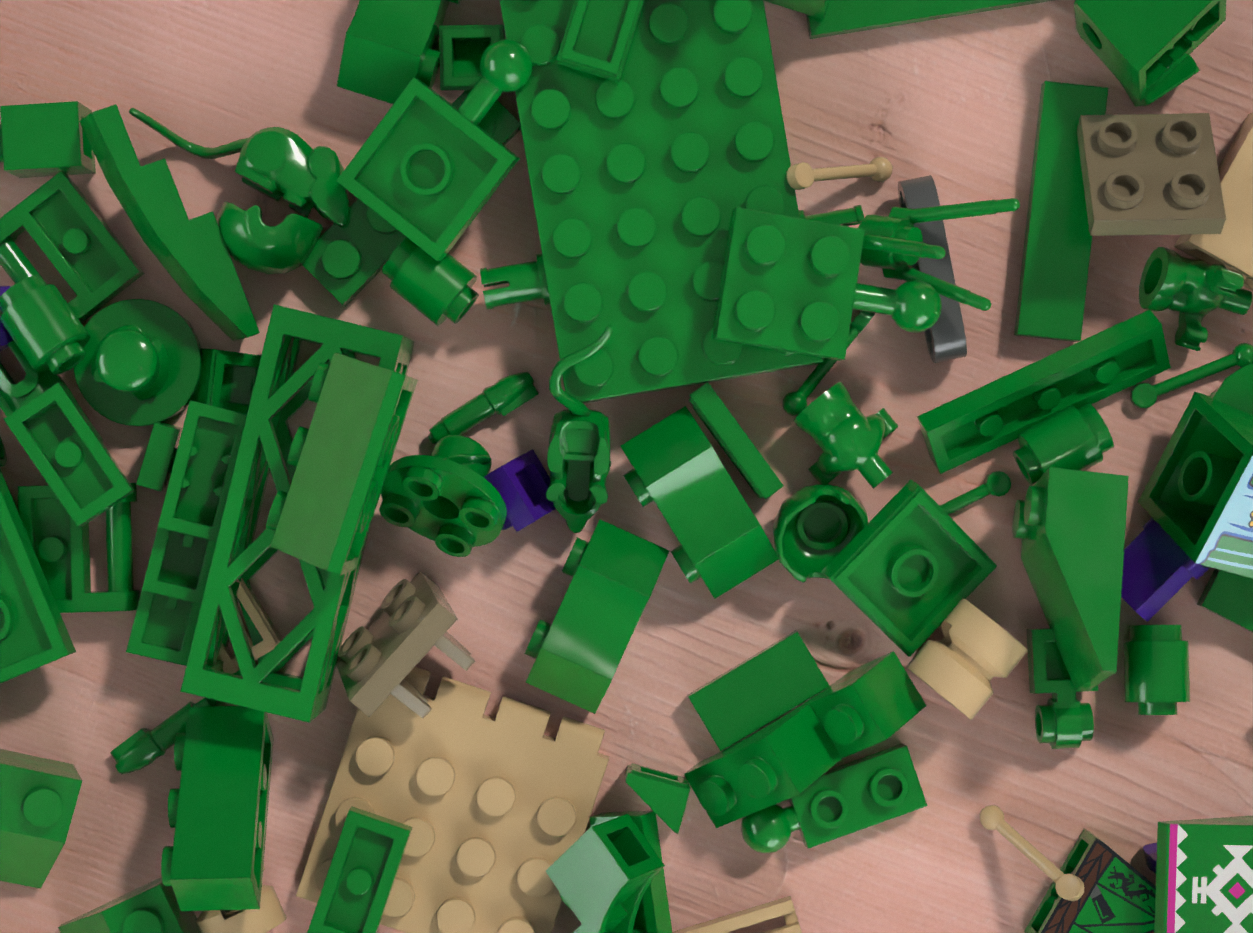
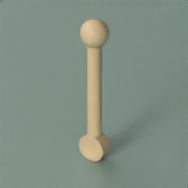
[787,157,893,190]
[980,805,1085,901]

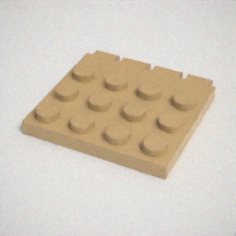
[296,667,609,933]

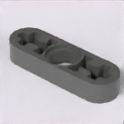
[898,175,967,363]

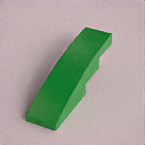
[79,104,260,341]
[126,400,247,666]

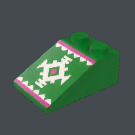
[1154,815,1253,933]

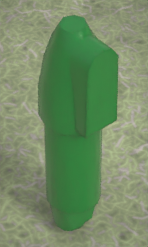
[428,372,539,444]
[110,698,217,774]

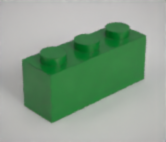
[161,706,274,911]

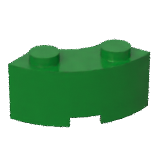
[337,0,461,104]
[621,406,779,599]
[524,519,669,714]

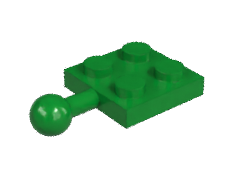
[336,39,533,261]
[712,207,942,361]

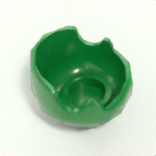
[216,201,323,274]
[773,485,869,583]

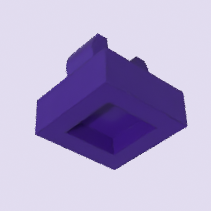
[484,449,556,532]

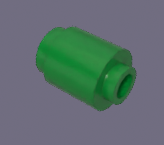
[382,238,479,326]
[0,275,90,375]
[1013,403,1114,485]
[1123,625,1190,715]

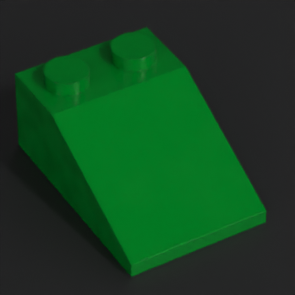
[1012,467,1129,691]

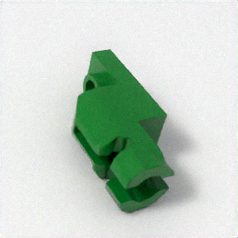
[0,341,135,527]

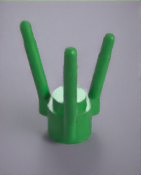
[858,198,1020,311]

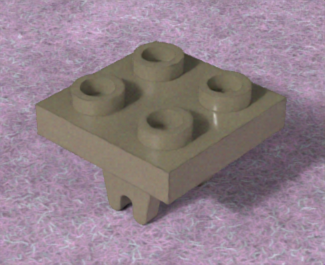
[1077,113,1226,236]
[336,571,475,718]

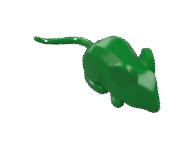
[129,108,349,227]
[546,325,613,533]

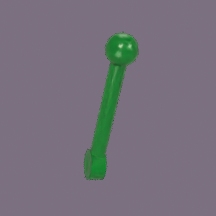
[782,310,875,416]
[1130,343,1253,408]
[940,471,1011,515]

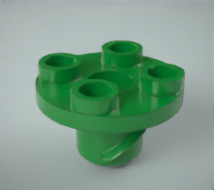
[74,299,202,426]
[379,435,507,557]

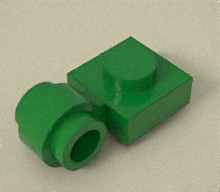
[1026,628,1098,749]

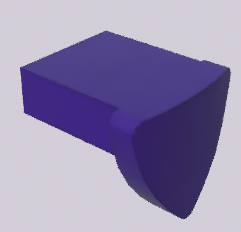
[1121,518,1210,622]

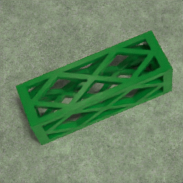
[180,304,415,723]

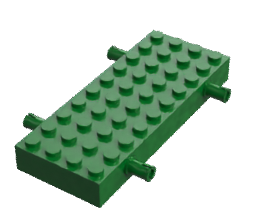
[480,0,864,403]

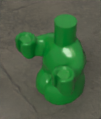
[1139,247,1252,351]
[793,382,898,489]

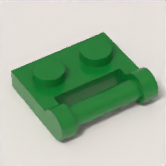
[0,171,145,323]
[18,483,140,613]

